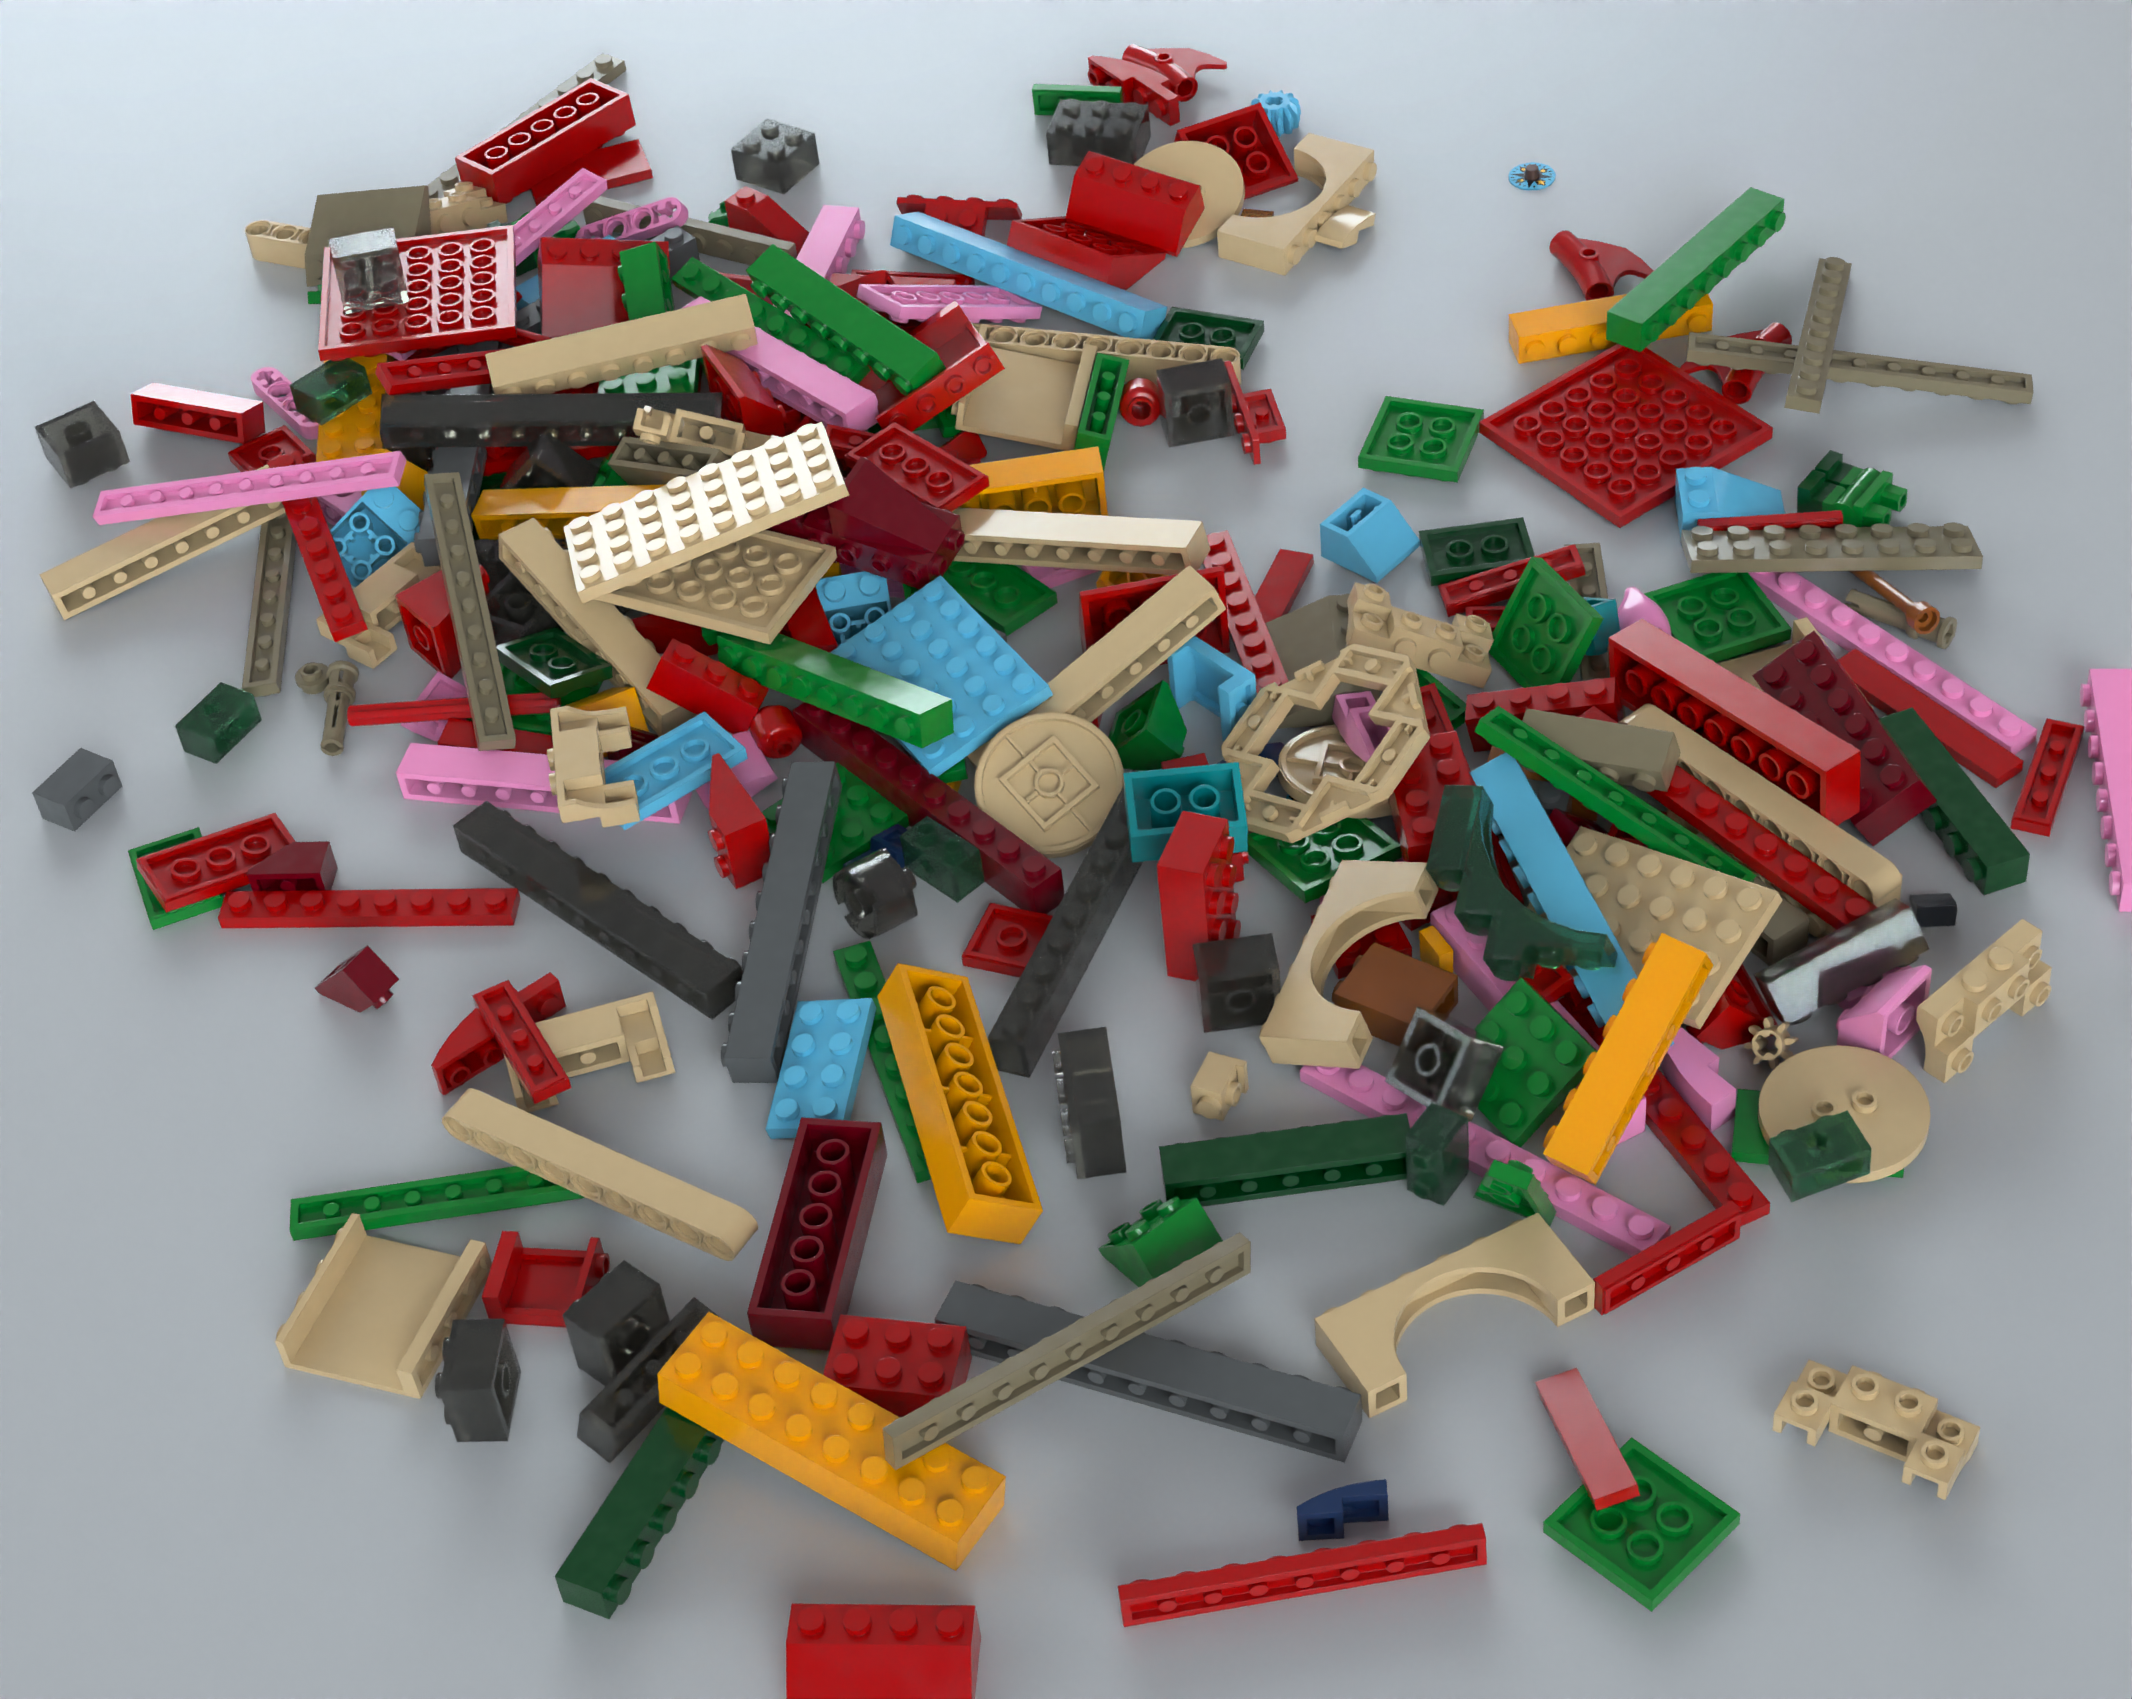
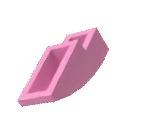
[1332,691,1390,762]
[1660,1027,1737,1133]

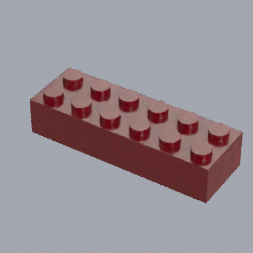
[1752,630,1937,846]
[747,1117,887,1351]

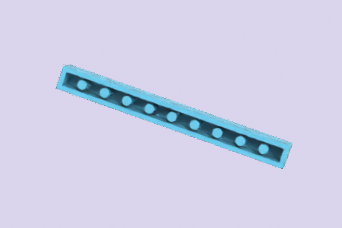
[890,212,1168,340]
[1470,752,1675,1046]

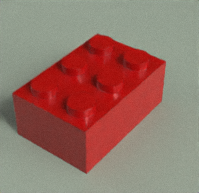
[823,1314,972,1417]

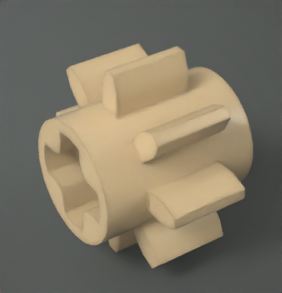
[1744,1016,1799,1069]

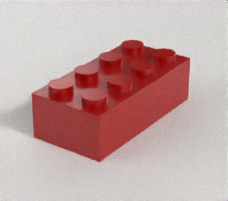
[1388,731,1486,877]
[1157,811,1241,985]

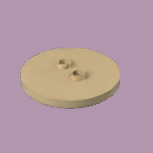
[1134,141,1245,248]
[974,712,1124,858]
[1278,725,1392,819]
[1758,1045,1931,1183]

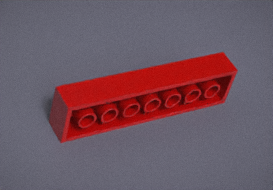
[1608,619,1861,826]

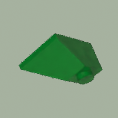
[1108,680,1187,771]

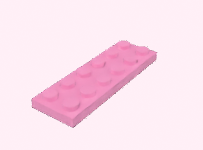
[856,284,1042,323]

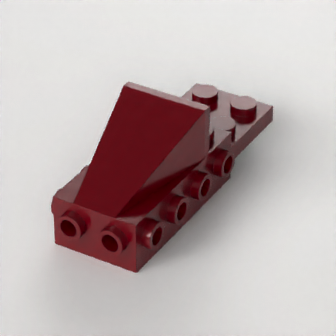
[766,457,965,589]

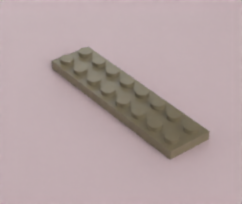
[1681,522,1983,573]

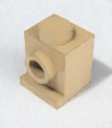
[1190,1051,1249,1121]

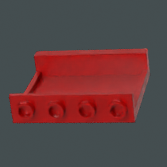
[858,300,1005,432]

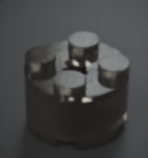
[833,848,918,939]

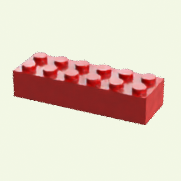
[455,78,636,204]

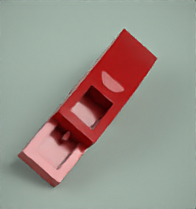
[1088,55,1180,126]
[431,972,566,1095]

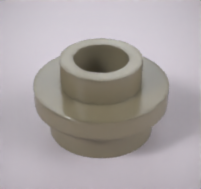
[295,662,329,694]

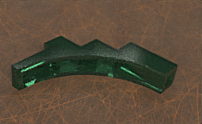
[1426,785,1618,981]

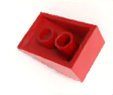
[708,753,770,889]

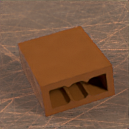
[1332,942,1458,1055]

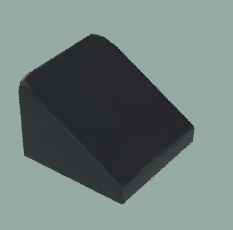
[1909,893,1957,927]

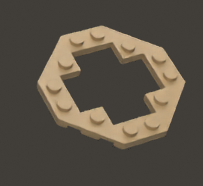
[1221,644,1430,843]

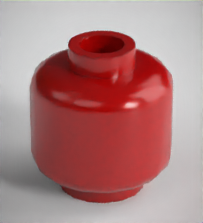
[1119,378,1162,427]
[749,705,803,759]

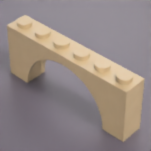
[1217,133,1377,276]
[1259,860,1438,1069]
[1314,1213,1595,1418]

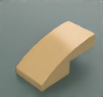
[1314,205,1376,249]

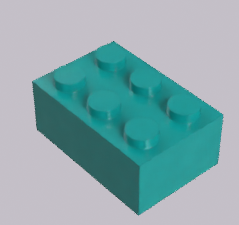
[1123,762,1248,863]

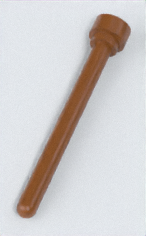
[1849,571,1940,634]

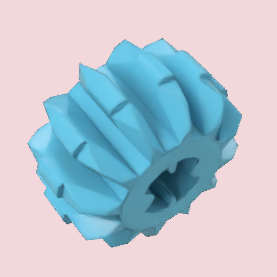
[1251,90,1301,137]

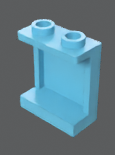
[1167,636,1257,742]

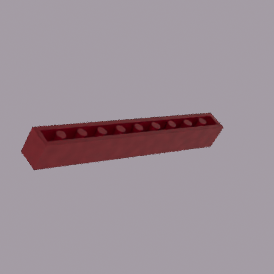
[792,702,1065,914]

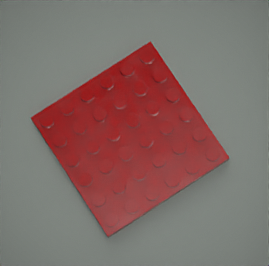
[318,225,517,361]
[1479,344,1773,528]

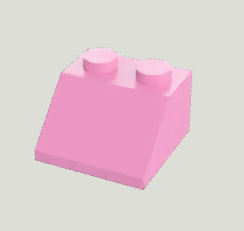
[1836,965,1932,1058]

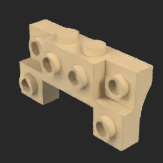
[429,182,508,235]
[633,405,779,459]
[316,542,441,669]
[1346,582,1494,689]
[547,706,640,828]
[1916,919,2052,1083]
[504,991,675,1113]
[1773,1359,1980,1500]

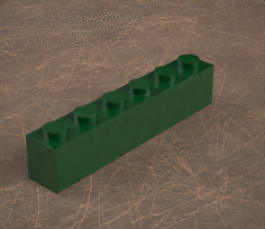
[1879,707,2030,895]
[1159,1113,1416,1207]
[555,1407,724,1619]

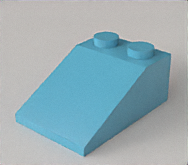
[1675,467,1785,546]

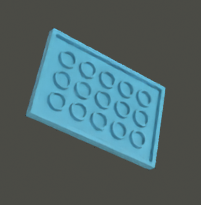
[830,575,1053,777]

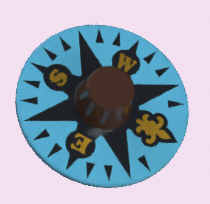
[1509,162,1556,190]

